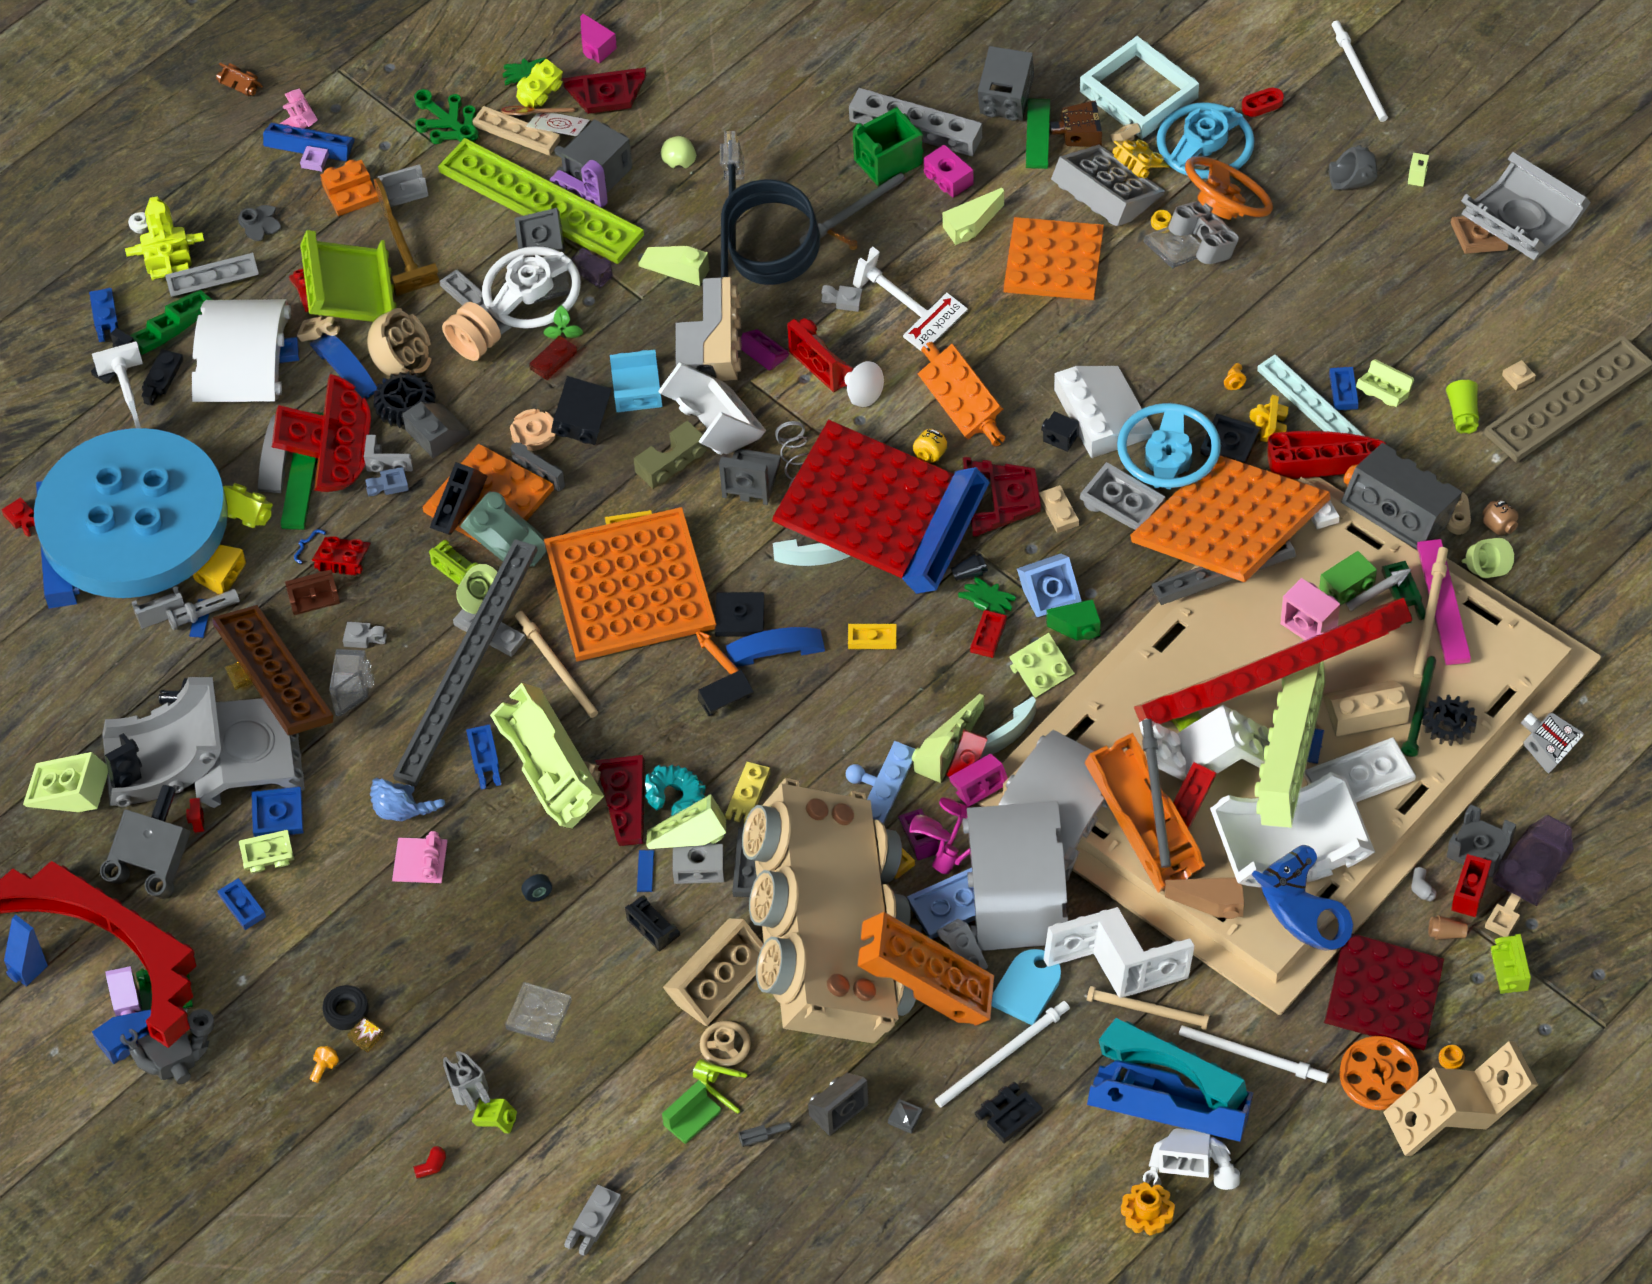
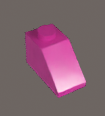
[580,14,617,64]

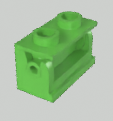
[1319,551,1377,606]

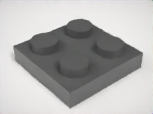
[514,208,565,257]

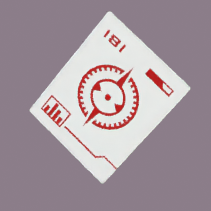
[526,113,589,136]

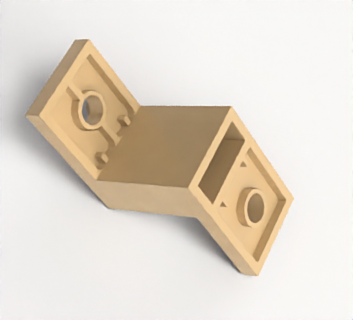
[1383,1041,1538,1156]

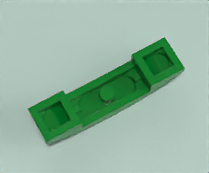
[1026,98,1050,169]

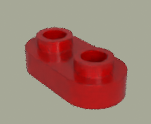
[1241,87,1284,117]

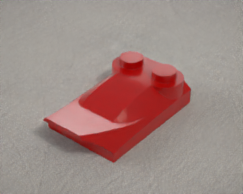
[787,318,854,393]

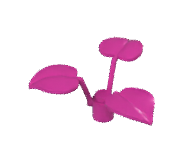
[910,797,971,874]

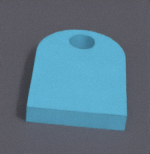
[991,949,1061,1025]

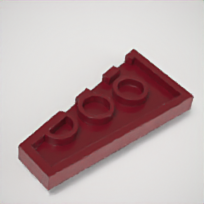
[595,755,645,846]

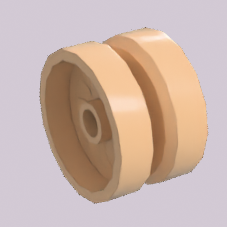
[442,302,501,361]

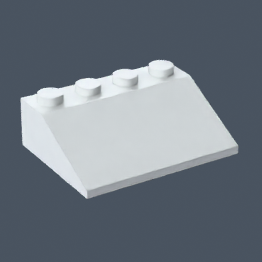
[1054,366,1154,458]

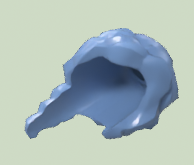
[370,778,445,821]

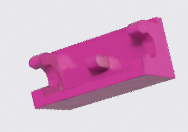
[949,753,1008,807]

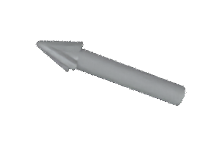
[1346,569,1411,611]

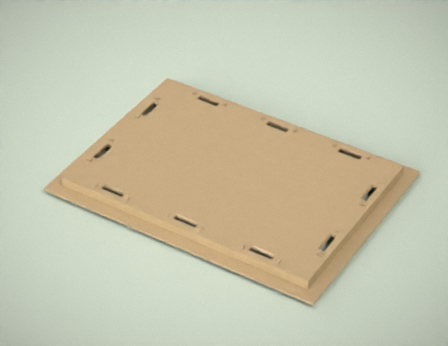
[976,477,1601,1015]

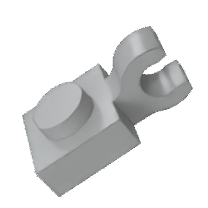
[821,285,862,312]
[343,622,387,648]

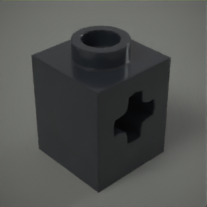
[1041,411,1079,452]

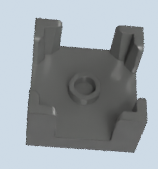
[1447,804,1516,878]

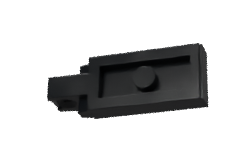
[141,349,184,406]

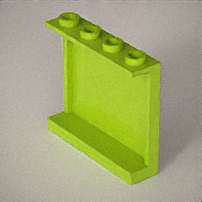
[300,230,396,322]

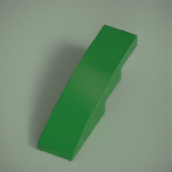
[129,290,212,355]

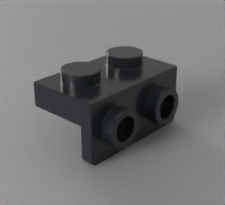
[105,733,142,788]

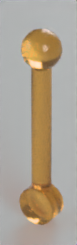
[821,223,858,250]

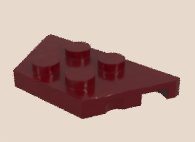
[562,67,647,114]

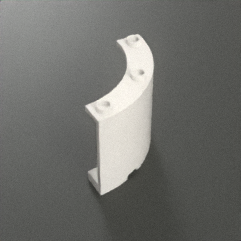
[192,299,291,402]
[1210,772,1375,887]

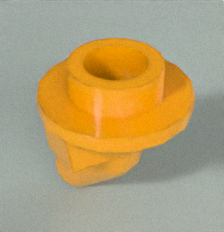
[1224,363,1246,390]
[309,1046,339,1083]

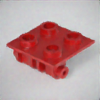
[312,536,371,576]

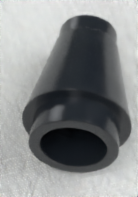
[951,554,988,581]

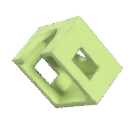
[1408,153,1429,187]

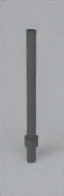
[799,173,905,244]
[1142,719,1171,868]

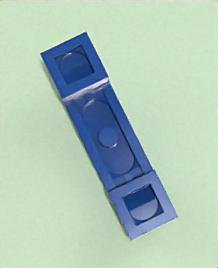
[310,334,377,399]
[726,627,825,667]

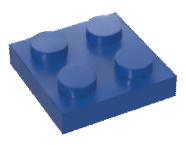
[252,787,304,837]

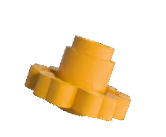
[1121,1182,1175,1235]

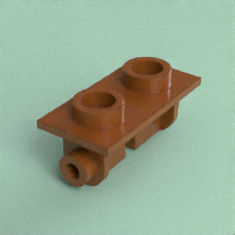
[216,63,263,96]

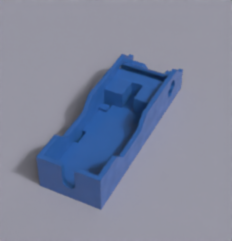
[1087,1060,1254,1142]

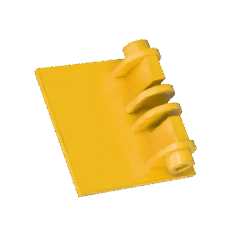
[1112,139,1170,179]

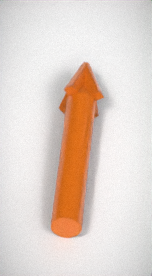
[696,631,739,675]

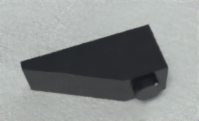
[429,462,487,535]

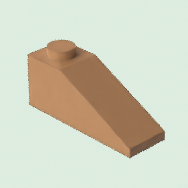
[1165,878,1244,919]

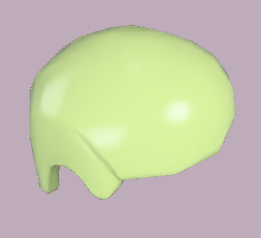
[660,136,697,168]

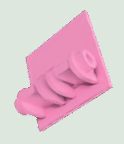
[392,831,448,883]

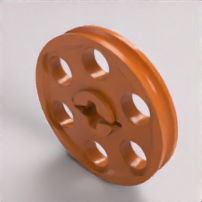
[1340,1036,1418,1110]

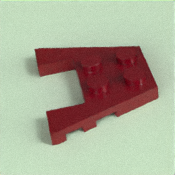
[963,457,1041,536]

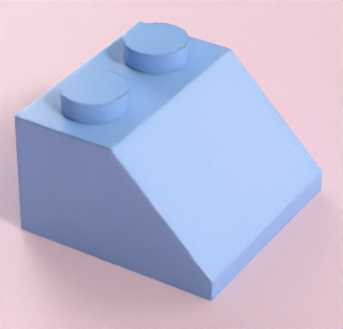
[1017,554,1082,617]

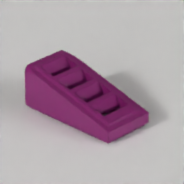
[898,808,939,860]

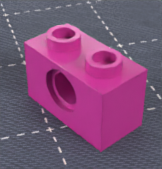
[924,145,973,198]

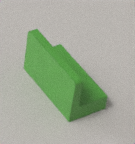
[662,1080,721,1144]

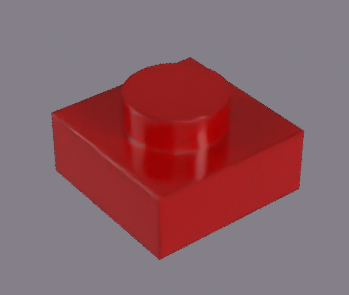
[186,798,204,832]

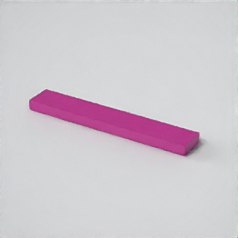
[1417,539,1471,665]

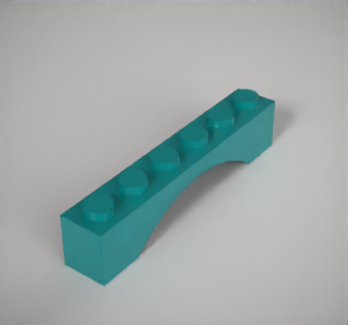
[1099,1018,1248,1110]

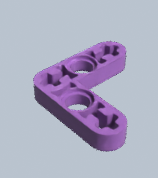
[550,160,608,209]

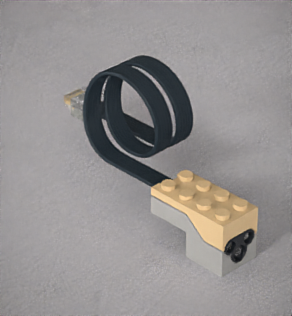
[676,131,820,381]

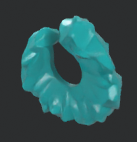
[645,764,706,816]

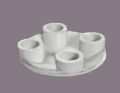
[845,361,884,407]

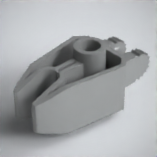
[443,1051,490,1111]

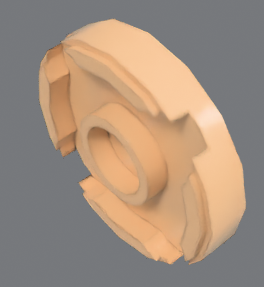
[510,409,556,451]

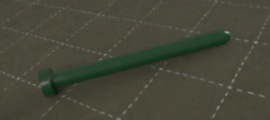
[1401,656,1436,757]

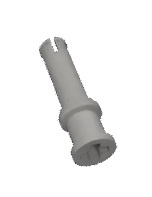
[166,589,240,630]

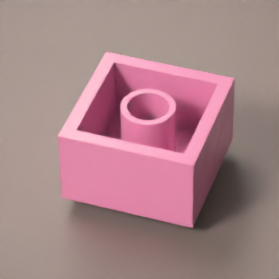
[1280,578,1340,640]

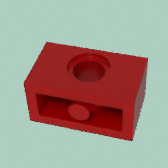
[1451,854,1492,918]

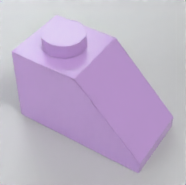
[105,966,142,1016]

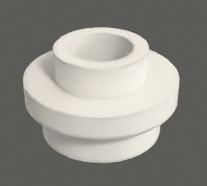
[128,212,148,233]

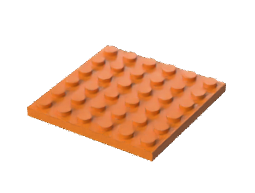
[1130,456,1331,582]
[544,507,716,662]

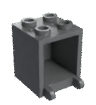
[978,46,1034,121]
[554,119,632,193]

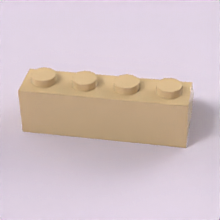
[663,918,763,1026]

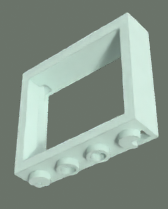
[1080,36,1199,139]

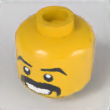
[913,429,947,464]

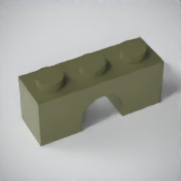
[634,421,707,489]

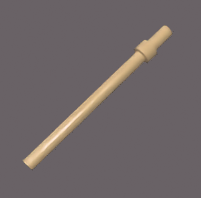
[1413,547,1448,679]
[515,611,598,718]

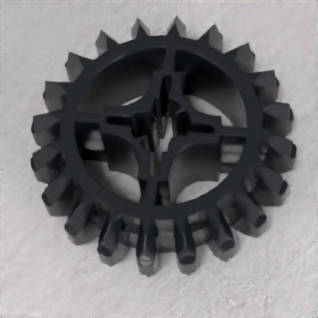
[373,371,436,428]

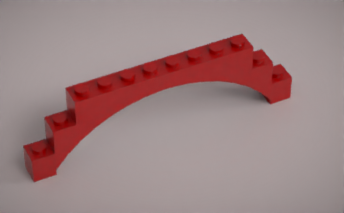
[1134,598,1413,724]
[0,861,197,1048]

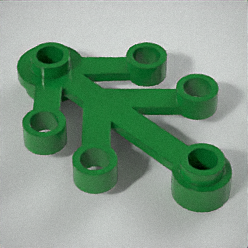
[414,89,479,144]

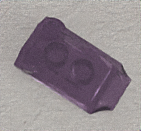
[1492,815,1574,906]

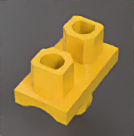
[1249,395,1288,442]

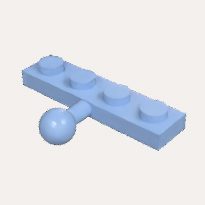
[846,741,915,825]

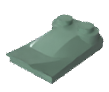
[460,491,547,566]

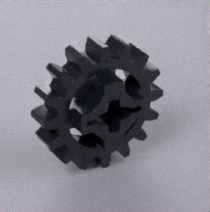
[1422,695,1477,746]

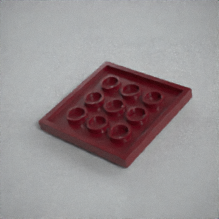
[1324,933,1444,1051]

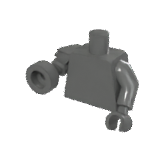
[120,1009,214,1084]

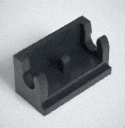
[697,670,754,716]
[625,895,680,952]

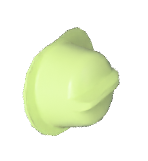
[1462,538,1514,578]
[456,564,497,614]

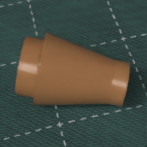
[1428,915,1468,940]

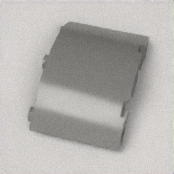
[102,677,221,807]
[998,730,1108,881]
[963,801,1068,951]

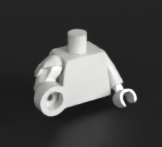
[1143,1128,1240,1190]

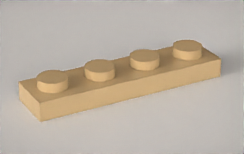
[473,106,561,156]

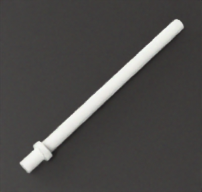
[935,1001,1070,1107]

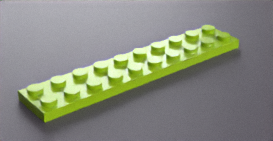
[438,138,644,264]

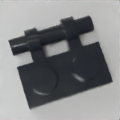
[975,1082,1043,1144]

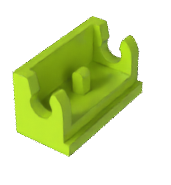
[429,540,478,585]
[1490,934,1531,994]

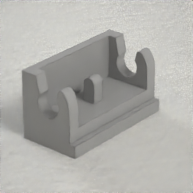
[377,164,429,207]
[132,585,185,629]

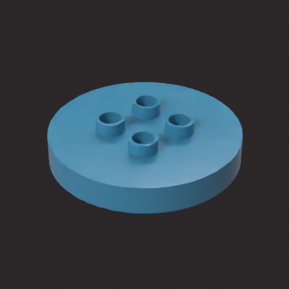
[34,428,228,598]

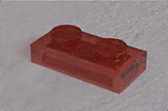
[529,335,577,380]

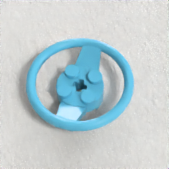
[1157,103,1254,179]
[1117,403,1221,489]

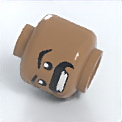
[1483,500,1518,536]

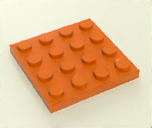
[1004,217,1104,300]
[423,444,554,544]

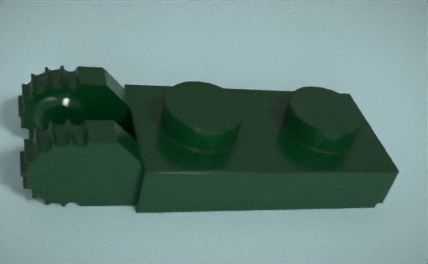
[1382,561,1426,624]

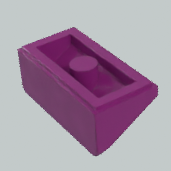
[741,329,790,370]

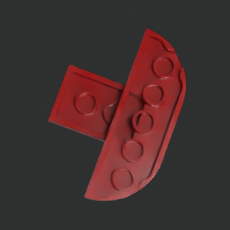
[271,374,371,492]

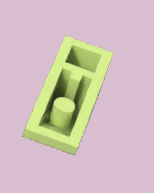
[943,188,1004,245]
[638,246,709,286]

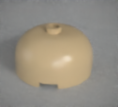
[367,308,432,376]

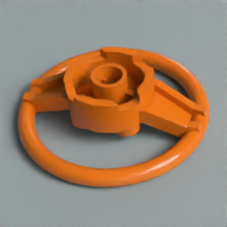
[1185,156,1273,220]

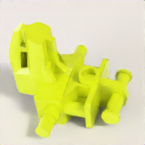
[125,196,204,281]

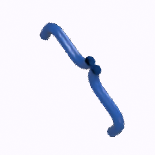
[294,529,326,564]

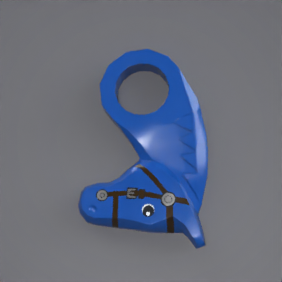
[1252,845,1353,951]

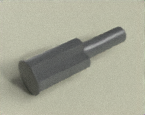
[738,1122,792,1147]

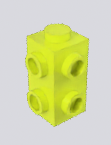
[516,59,563,109]
[223,483,273,528]

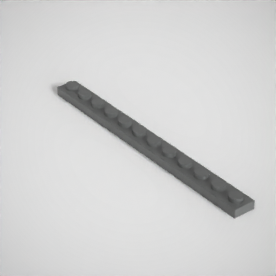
[393,539,538,787]

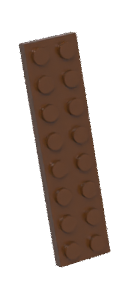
[213,605,333,736]

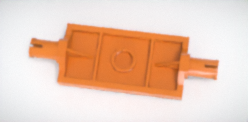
[917,342,1006,447]

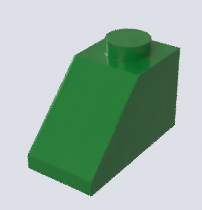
[1046,599,1101,641]

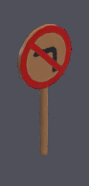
[501,106,575,115]

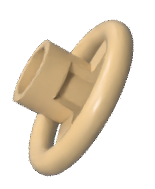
[700,1021,751,1067]

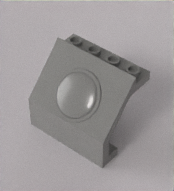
[1461,152,1591,260]
[195,698,305,808]

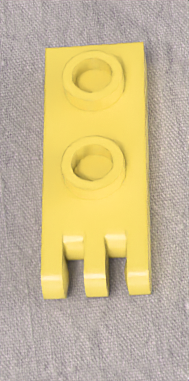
[725,762,770,824]

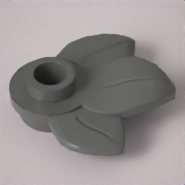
[238,205,281,241]

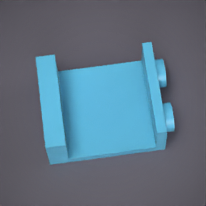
[610,350,662,413]

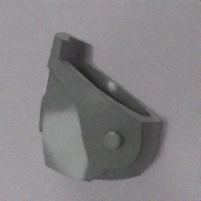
[1329,145,1377,190]

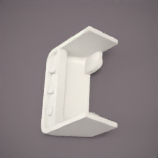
[658,362,766,455]

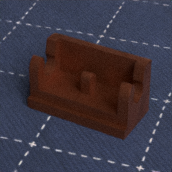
[285,570,340,615]

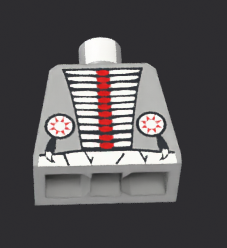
[1521,712,1584,774]

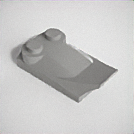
[1080,462,1166,530]

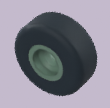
[521,874,552,902]

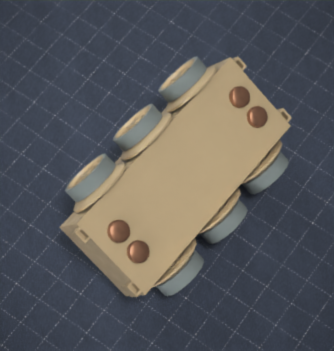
[742,778,916,1044]

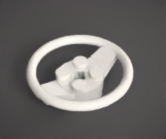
[482,246,581,328]

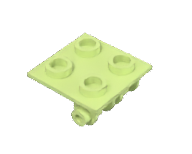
[1009,633,1075,698]

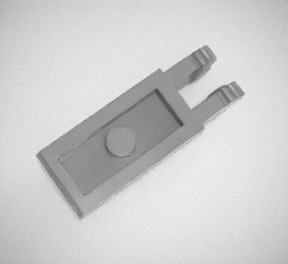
[564,1184,621,1256]

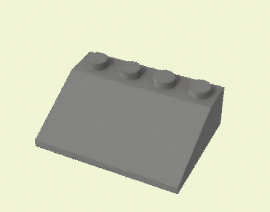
[1051,145,1165,226]

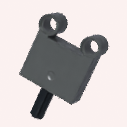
[100,785,191,899]

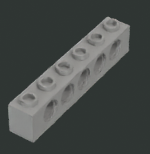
[849,88,982,157]

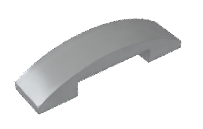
[258,415,287,493]

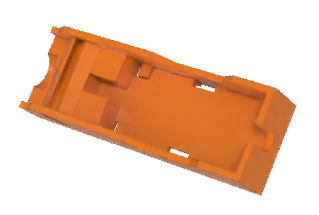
[1085,733,1205,893]
[858,912,994,1026]

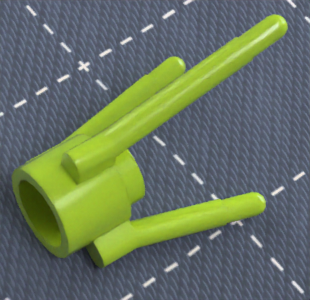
[693,1059,748,1114]

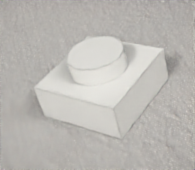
[1311,500,1339,529]

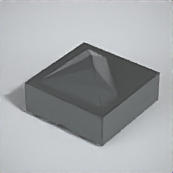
[888,1099,923,1134]

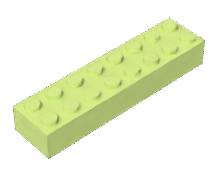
[1255,661,1325,828]

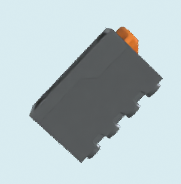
[1341,443,1462,550]

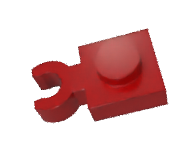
[2,497,35,537]

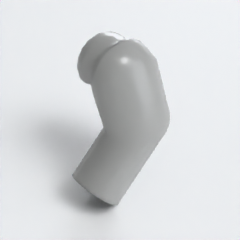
[1411,867,1437,901]

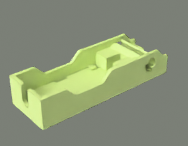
[490,683,604,829]

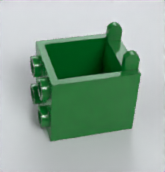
[853,107,924,187]

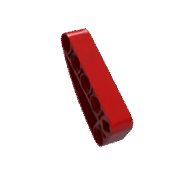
[1267,431,1386,479]

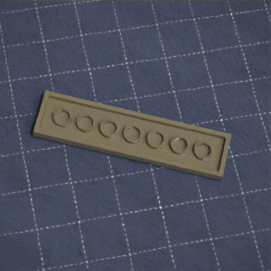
[1484,335,1652,463]

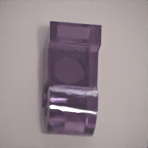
[570,248,613,288]

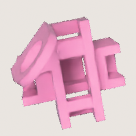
[280,88,318,128]

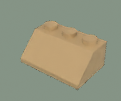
[1323,680,1410,737]

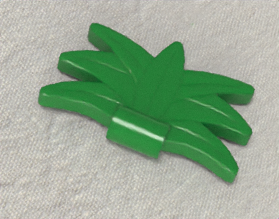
[503,58,546,86]
[958,577,1016,615]

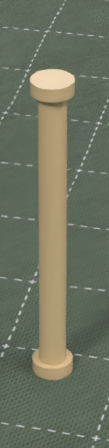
[1087,986,1210,1030]

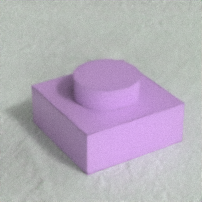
[300,146,329,171]

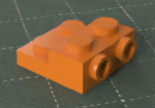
[320,159,379,217]

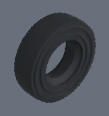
[322,985,369,1030]

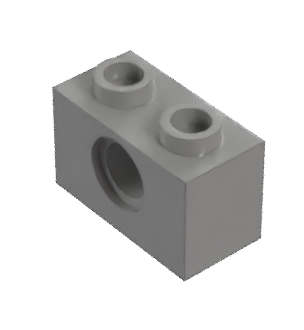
[673,843,724,884]

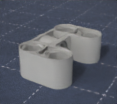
[1168,201,1239,264]

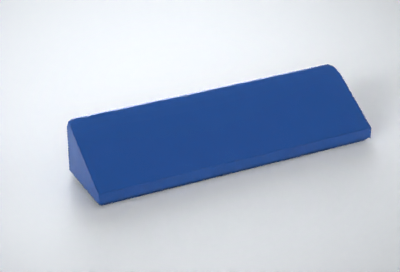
[263,122,354,161]

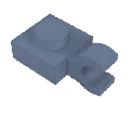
[365,467,408,496]

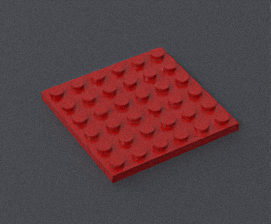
[772,419,954,578]

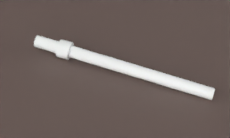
[1332,20,1388,122]
[1179,1025,1329,1083]

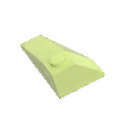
[912,694,984,783]

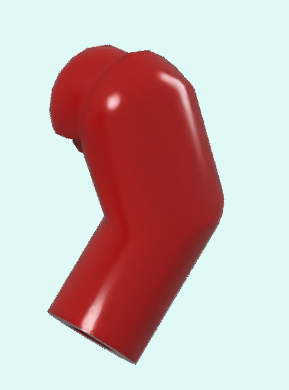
[413,1146,446,1179]

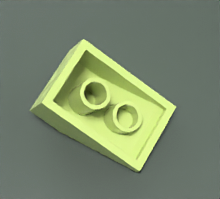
[23,752,108,812]
[646,794,726,849]

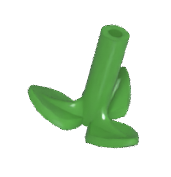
[544,305,583,339]

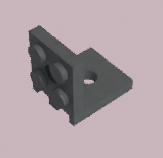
[719,449,781,505]

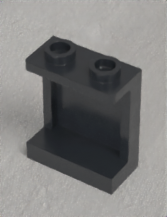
[551,376,611,445]

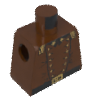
[1050,100,1102,147]

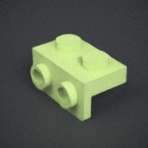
[1356,359,1414,407]
[239,830,294,873]

